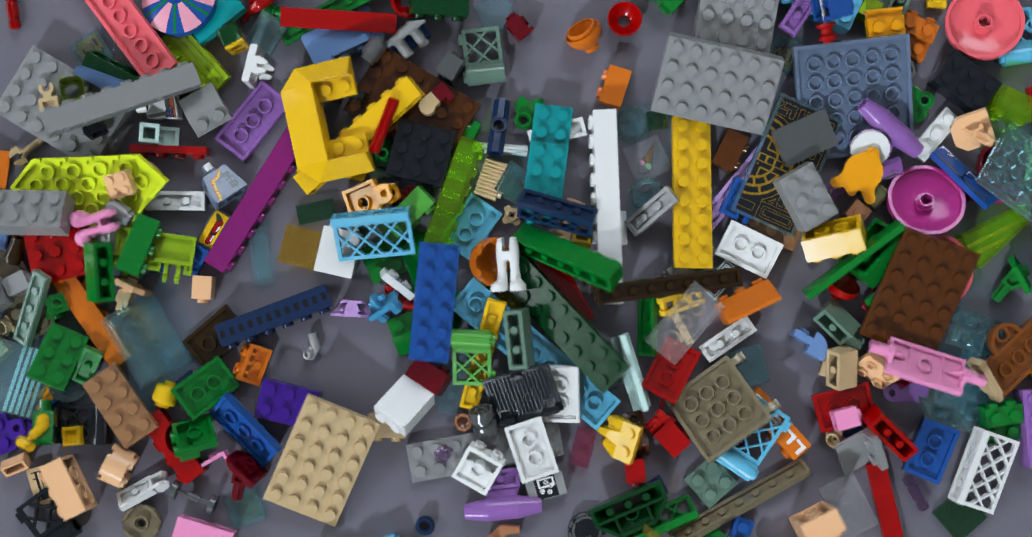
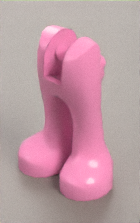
[69,209,120,247]

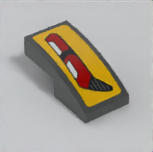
[197,208,232,250]

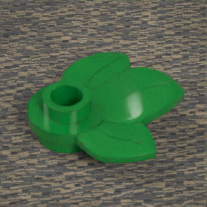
[912,86,935,124]
[514,96,544,130]

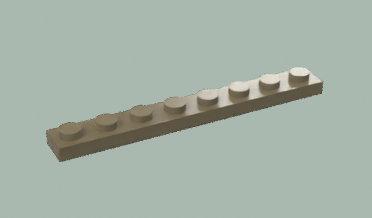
[667,457,812,537]

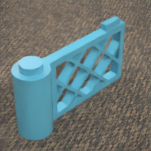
[715,396,792,482]

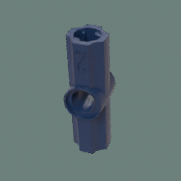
[486,98,511,158]

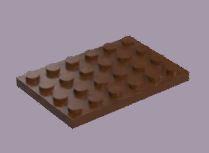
[343,47,481,153]
[858,226,981,351]

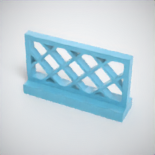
[330,206,416,262]

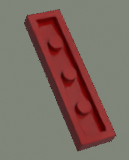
[129,144,211,160]

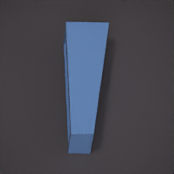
[74,65,124,89]

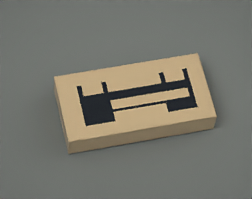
[26,465,51,505]

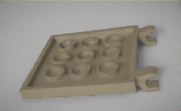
[665,352,782,464]

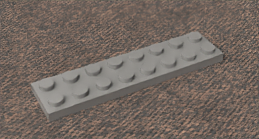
[406,422,564,483]

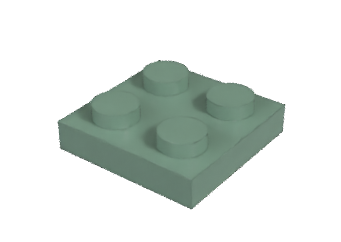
[683,460,738,509]

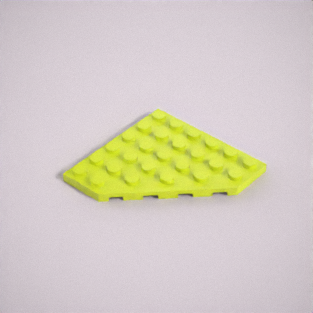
[10,154,169,241]

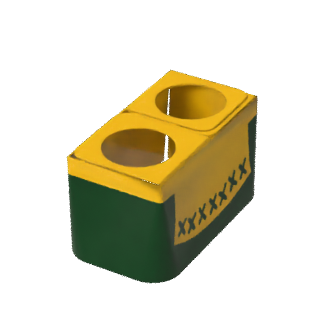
[216,22,250,56]

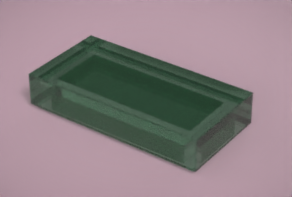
[295,198,337,225]

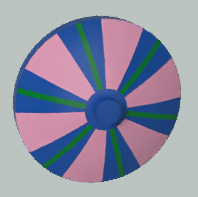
[142,0,218,37]

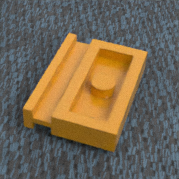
[863,6,906,38]

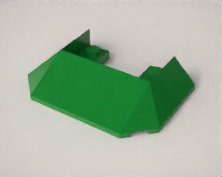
[360,229,461,356]

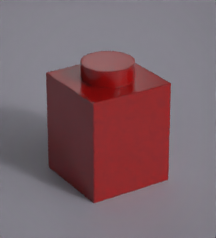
[623,457,646,487]

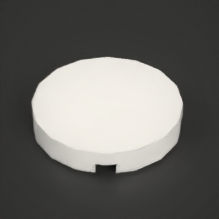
[850,129,890,164]

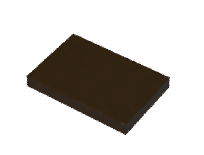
[182,304,242,366]

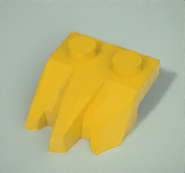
[597,414,644,465]

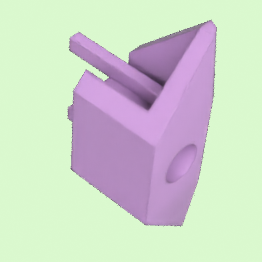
[330,300,371,318]

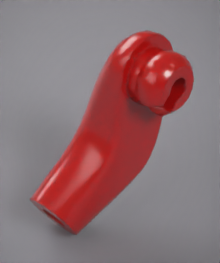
[384,283,414,310]

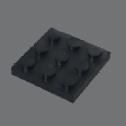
[385,118,456,189]

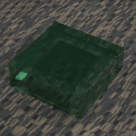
[646,111,668,131]

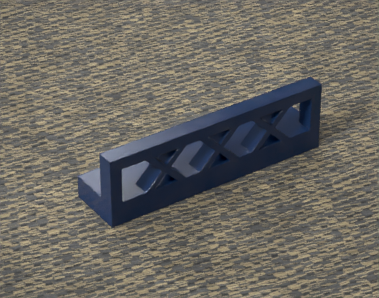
[517,188,599,238]

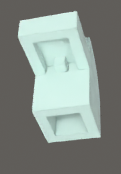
[138,122,180,146]

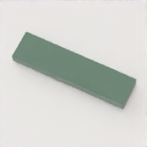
[13,269,52,347]

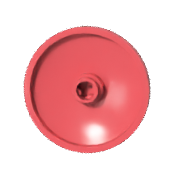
[944,0,1025,61]

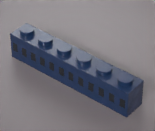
[214,284,333,350]

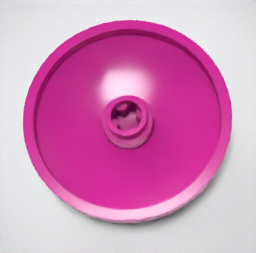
[886,165,966,237]

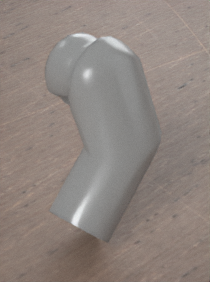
[303,332,321,360]

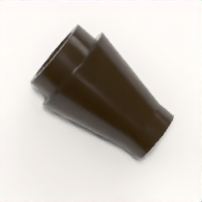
[3,235,24,266]

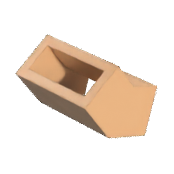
[0,452,32,477]

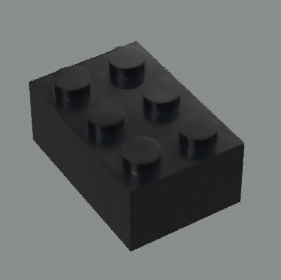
[927,50,1002,113]

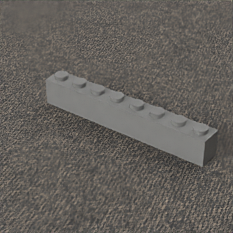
[39,61,202,138]

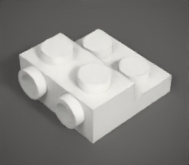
[452,440,506,496]

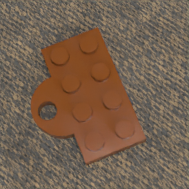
[984,318,1032,397]

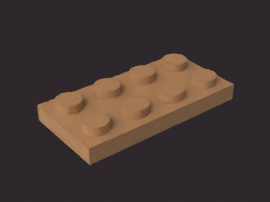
[82,362,160,449]

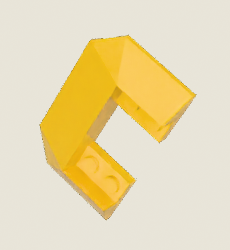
[280,56,375,183]

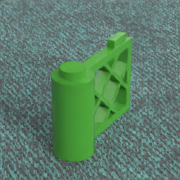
[451,329,496,386]

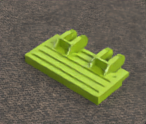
[162,34,232,95]
[113,226,197,284]

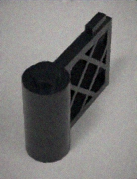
[55,401,112,445]
[15,486,82,537]

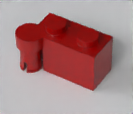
[644,408,692,458]

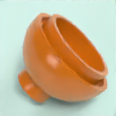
[565,18,601,54]

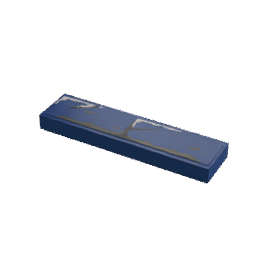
[929,144,999,210]

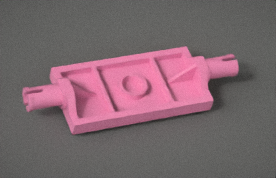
[868,336,987,397]

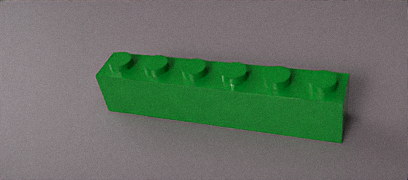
[512,223,624,292]

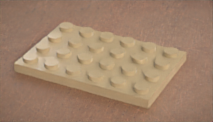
[263,393,381,527]

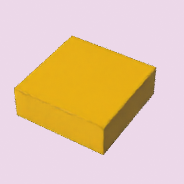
[61,425,84,447]

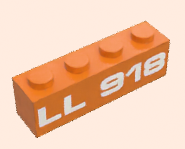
[752,386,811,461]

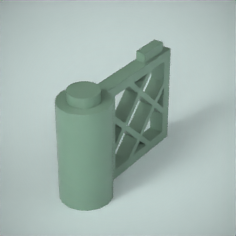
[458,26,506,87]

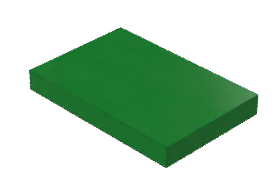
[170,355,241,421]

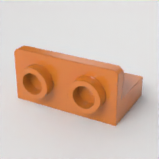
[233,342,273,387]

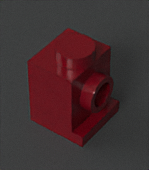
[504,12,534,43]

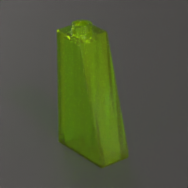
[955,204,1031,269]

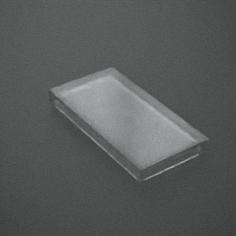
[645,281,725,365]

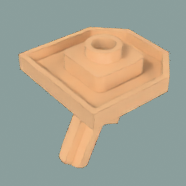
[949,107,997,151]
[114,275,153,319]

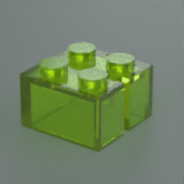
[985,85,1032,129]

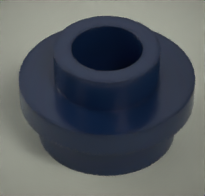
[416,516,435,535]

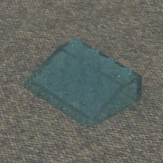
[102,295,193,389]

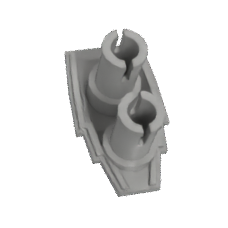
[385,19,429,59]

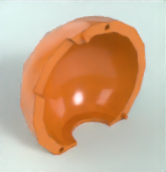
[469,237,510,286]

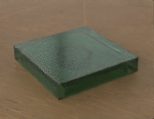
[931,495,988,537]

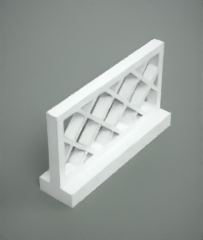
[947,426,1020,514]

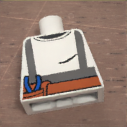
[136,95,184,120]

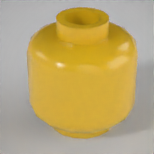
[151,380,177,409]

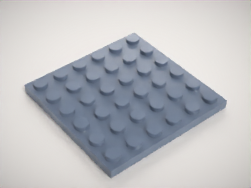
[792,33,914,160]

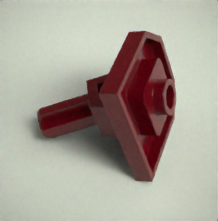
[225,450,269,501]

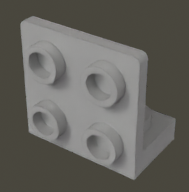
[835,427,889,475]

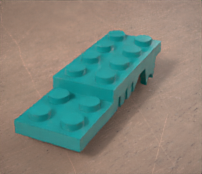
[523,103,573,226]

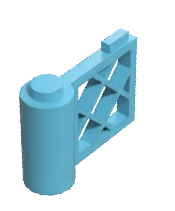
[997,6,1032,67]

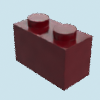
[405,360,453,397]

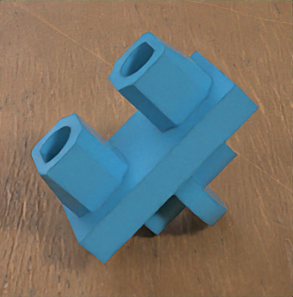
[368,290,403,323]

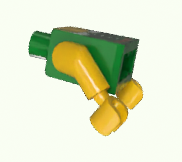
[15,400,57,452]

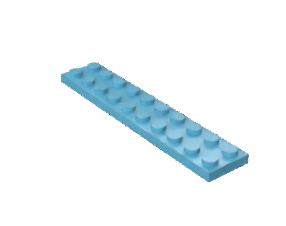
[453,277,621,430]

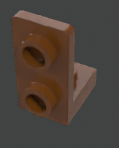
[623,411,649,457]

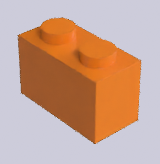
[596,64,632,110]

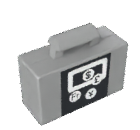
[525,469,568,500]

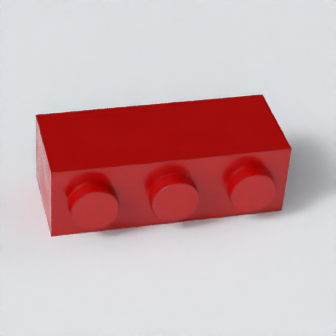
[862,404,919,463]

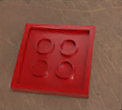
[23,225,85,283]

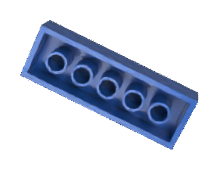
[408,241,460,363]

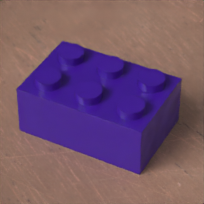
[254,378,323,426]

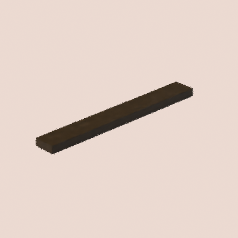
[593,267,742,306]

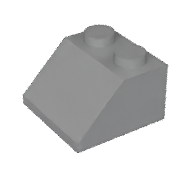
[178,82,232,138]

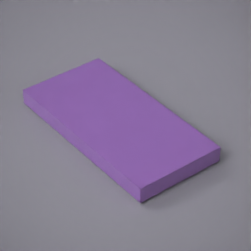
[214,80,285,163]

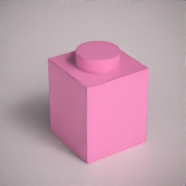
[829,405,862,431]

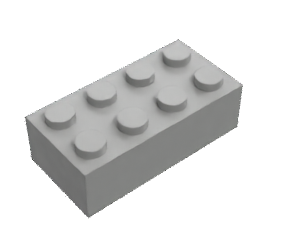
[0,190,76,236]

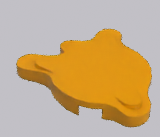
[830,147,883,204]

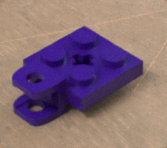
[0,412,33,455]

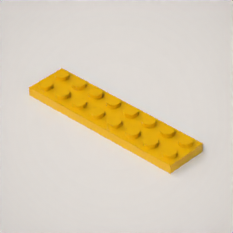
[671,116,713,269]

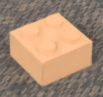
[103,169,138,200]

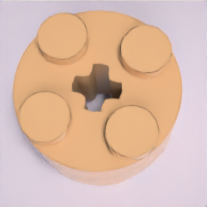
[97,443,141,488]

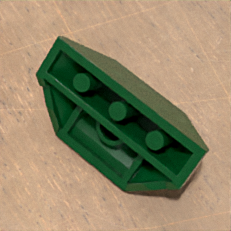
[588,480,668,537]

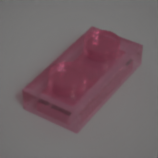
[569,426,597,468]

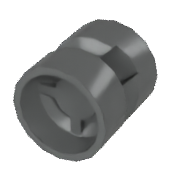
[468,403,499,439]

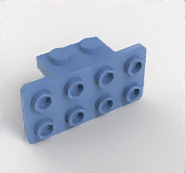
[301,6,384,64]

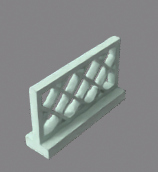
[610,332,652,412]

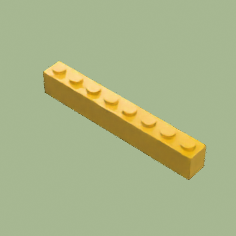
[293,76,426,195]

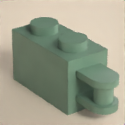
[813,298,865,350]

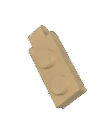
[966,357,1003,402]

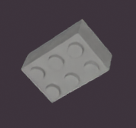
[772,162,839,232]

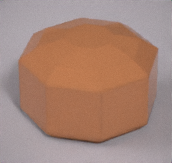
[454,412,472,432]

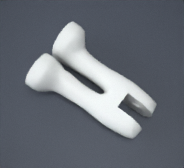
[490,237,527,292]

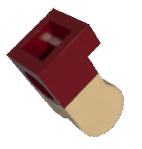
[419,82,456,116]

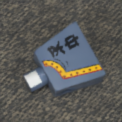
[201,162,247,211]

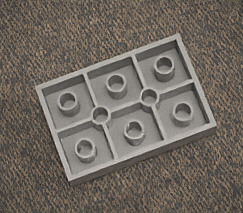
[692,0,779,53]
[650,31,785,136]
[0,45,136,157]

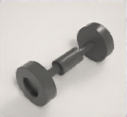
[168,480,220,515]

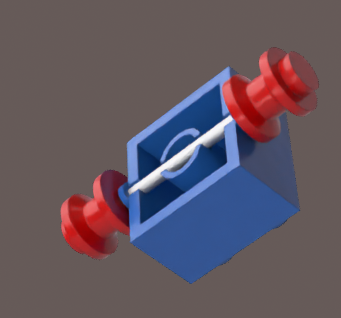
[810,0,854,44]

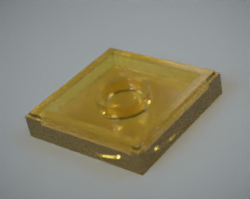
[277,224,322,270]

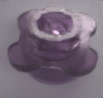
[434,444,453,462]

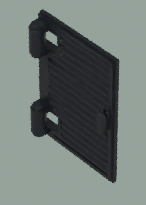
[482,362,564,427]

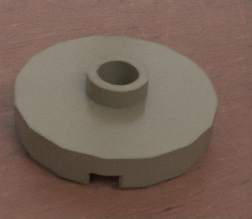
[122,503,162,537]

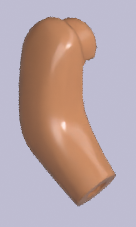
[487,523,520,537]

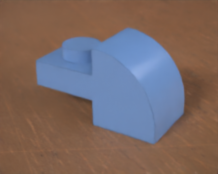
[790,327,828,361]

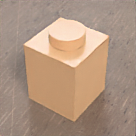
[191,275,216,303]

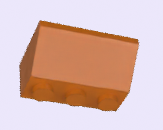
[713,278,782,325]

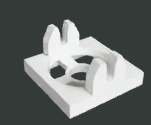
[241,43,275,89]

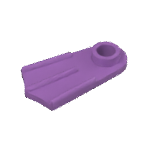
[883,382,929,402]

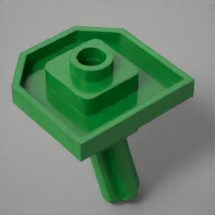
[991,253,1032,302]

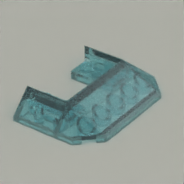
[918,306,1004,433]

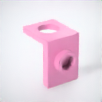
[201,449,230,467]

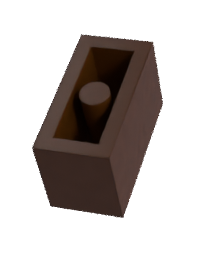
[711,128,750,174]

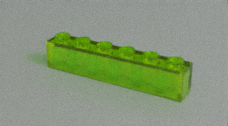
[423,136,485,244]

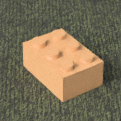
[39,454,98,521]
[788,501,847,537]

